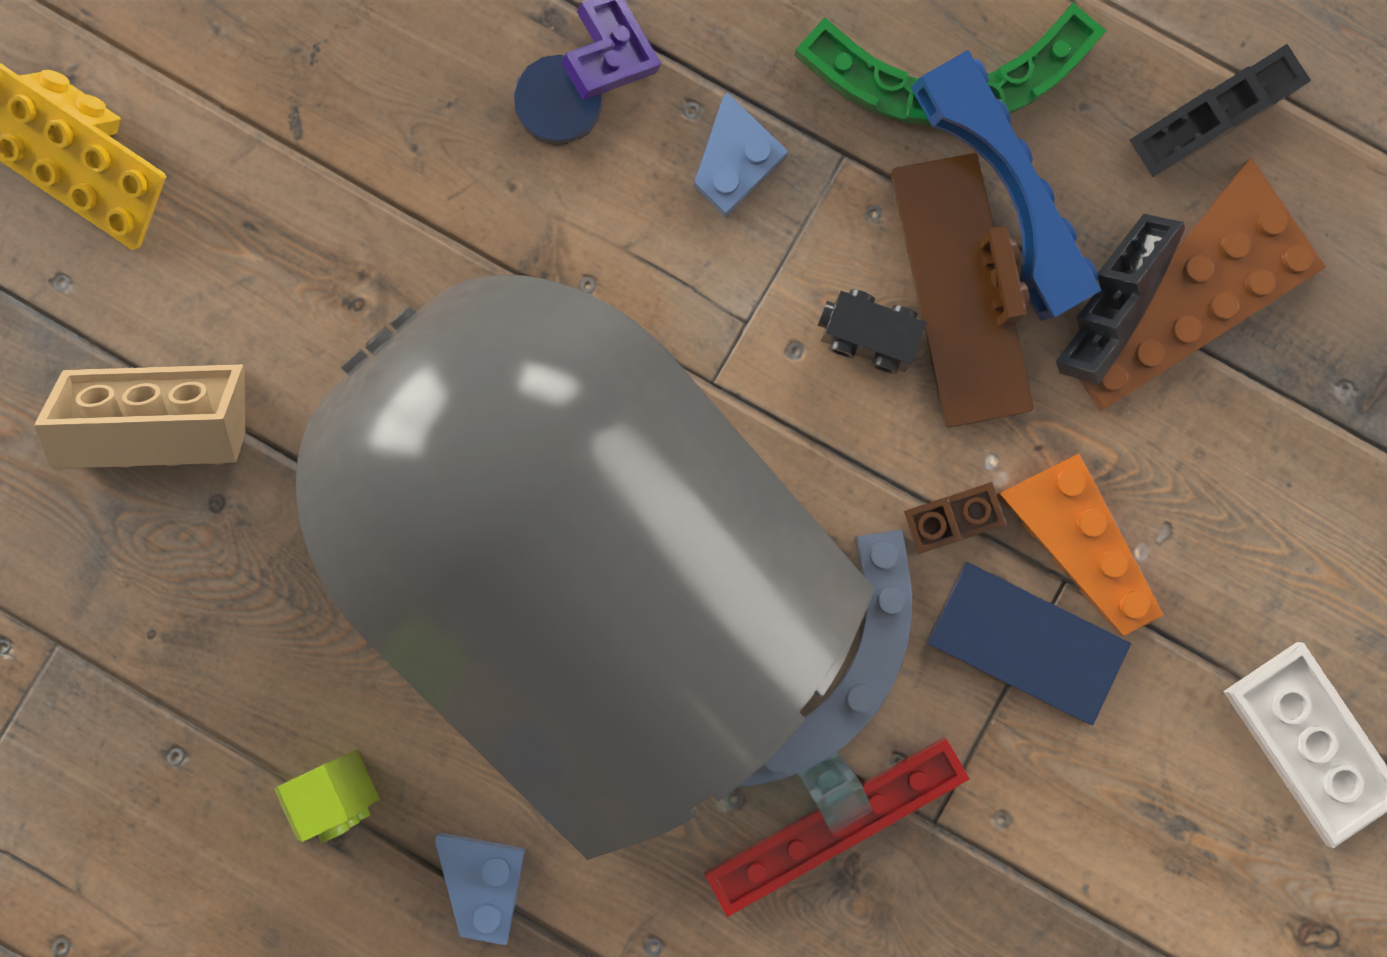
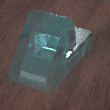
[798,751,872,833]

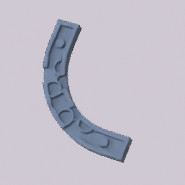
[737,529,912,788]

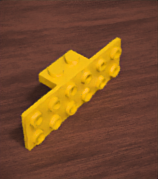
[0,63,166,250]

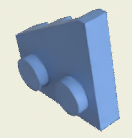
[694,93,788,217]
[435,832,526,945]

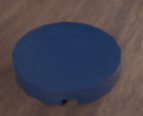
[513,55,603,146]

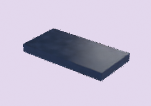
[926,562,1131,726]

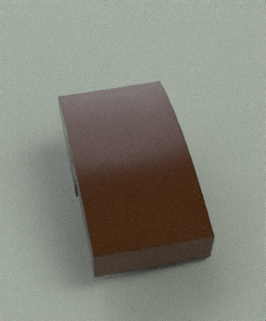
[904,482,1007,554]

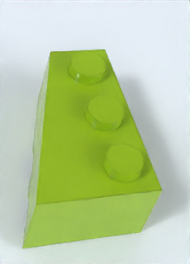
[274,749,380,843]

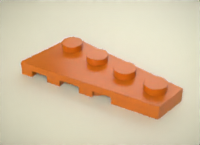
[997,454,1164,636]

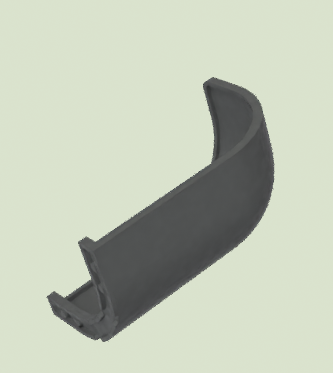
[296,275,875,860]

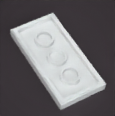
[1223,642,1387,848]

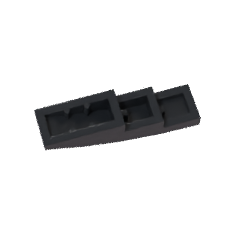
[1129,44,1311,177]
[1056,214,1185,385]

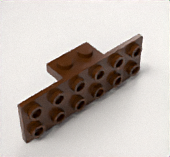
[891,153,1034,428]

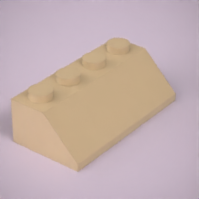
[34,364,245,469]

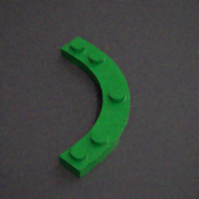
[794,2,1107,126]

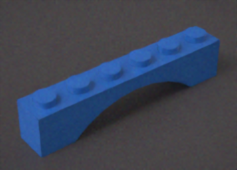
[911,50,1101,321]

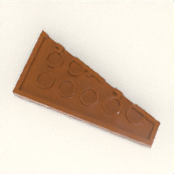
[1079,157,1326,411]

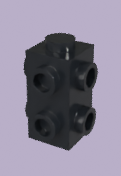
[817,289,927,374]

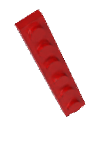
[704,737,970,917]

